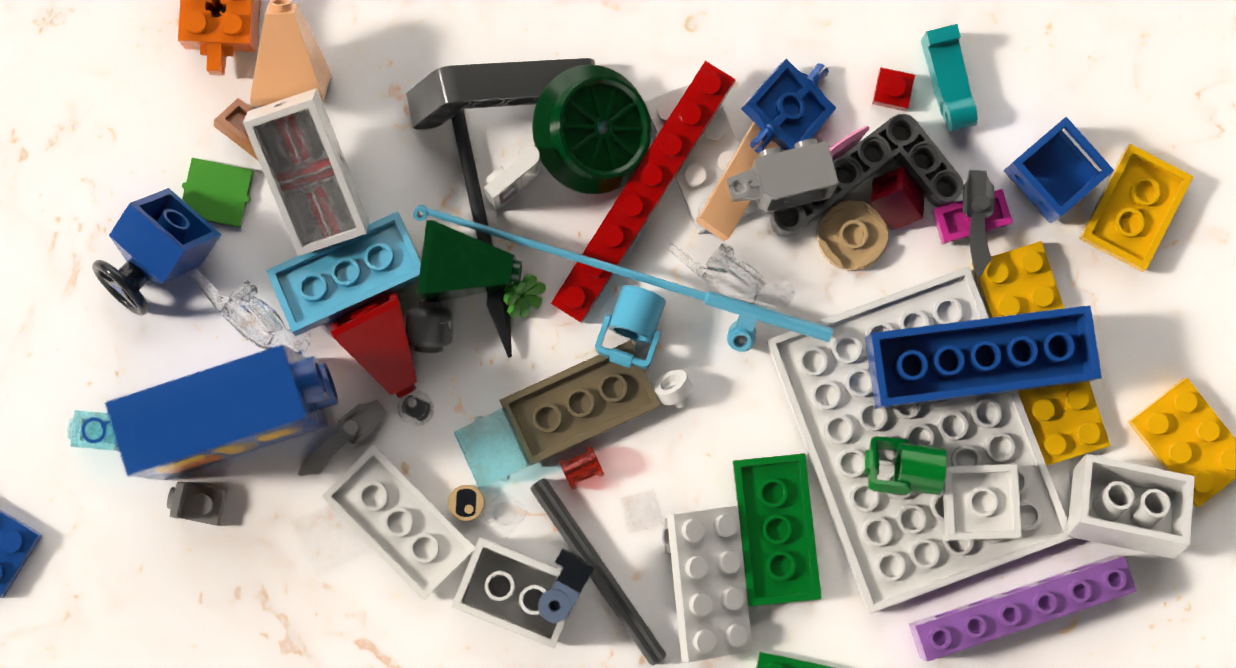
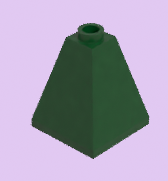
[417,220,522,301]

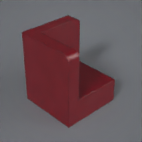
[870,166,925,230]

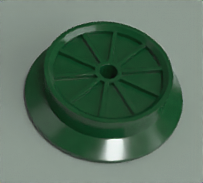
[532,65,651,194]

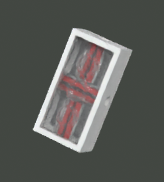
[243,88,369,256]

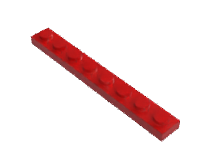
[551,60,736,323]

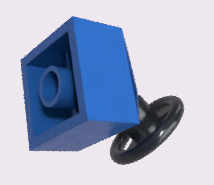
[92,188,222,316]

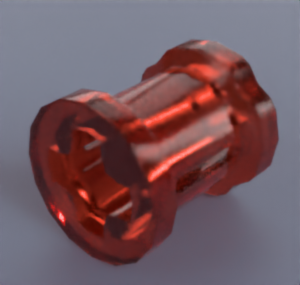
[559,446,605,490]

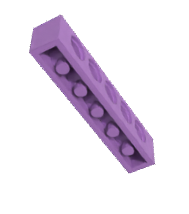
[909,555,1137,662]

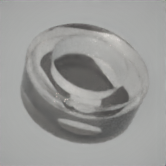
[397,390,434,426]

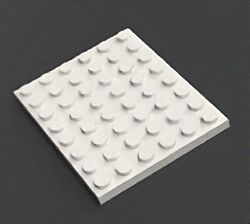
[766,266,1073,614]

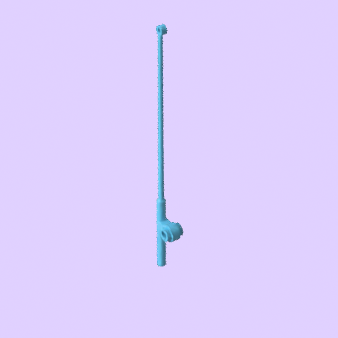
[413,205,833,352]

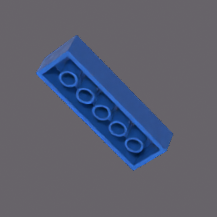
[865,305,1102,409]

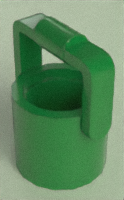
[865,436,947,495]

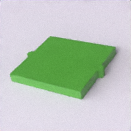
[182,157,254,228]

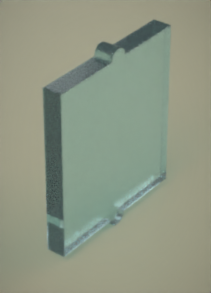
[453,407,531,490]

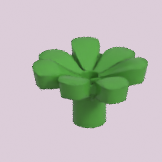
[504,274,546,319]

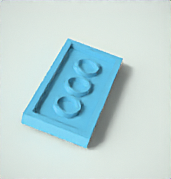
[266,211,421,337]

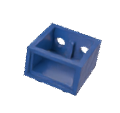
[1003,116,1115,224]

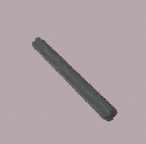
[530,478,666,666]

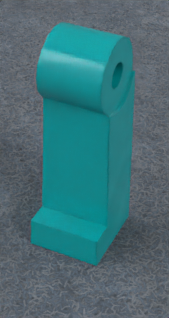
[920,23,978,132]

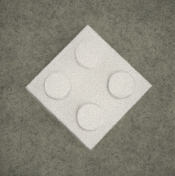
[943,464,1022,541]

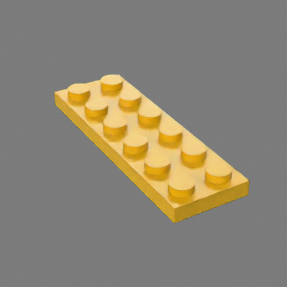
[971,241,1111,466]

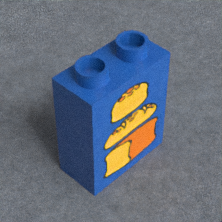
[104,344,339,480]

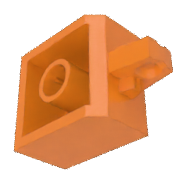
[178,0,261,76]

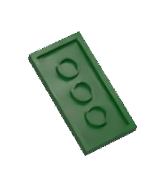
[732,453,822,607]

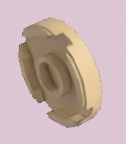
[817,200,889,271]

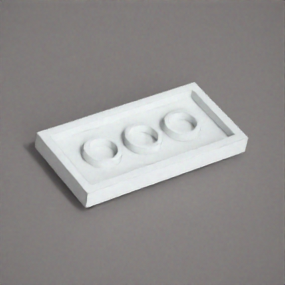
[644,84,760,234]
[321,445,475,600]
[667,505,753,663]

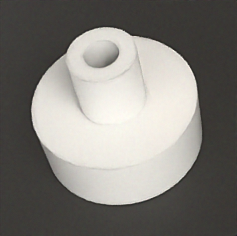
[654,370,693,408]

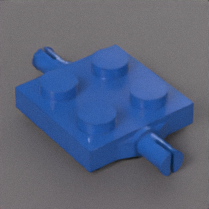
[741,59,837,153]

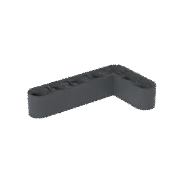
[406,58,595,130]
[770,114,964,237]

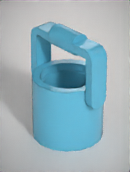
[595,285,666,369]

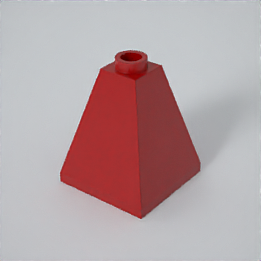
[330,291,417,398]

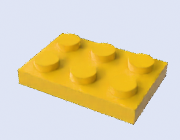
[1079,144,1194,272]
[1127,377,1236,508]

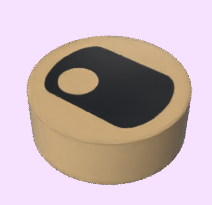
[448,485,485,521]

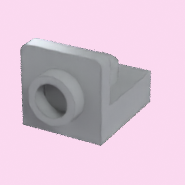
[167,481,227,526]

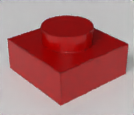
[872,67,915,112]

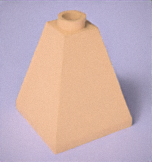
[250,0,331,106]

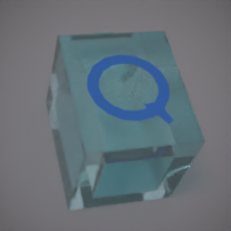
[67,410,119,452]

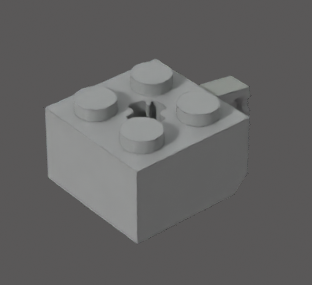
[727,138,839,213]

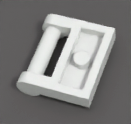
[484,144,542,210]

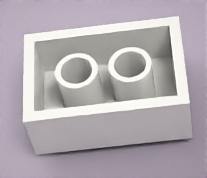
[1067,454,1195,559]
[451,537,568,649]

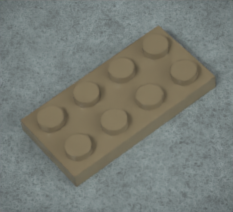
[499,340,661,466]

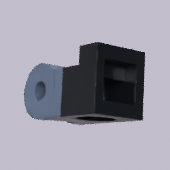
[538,548,595,623]

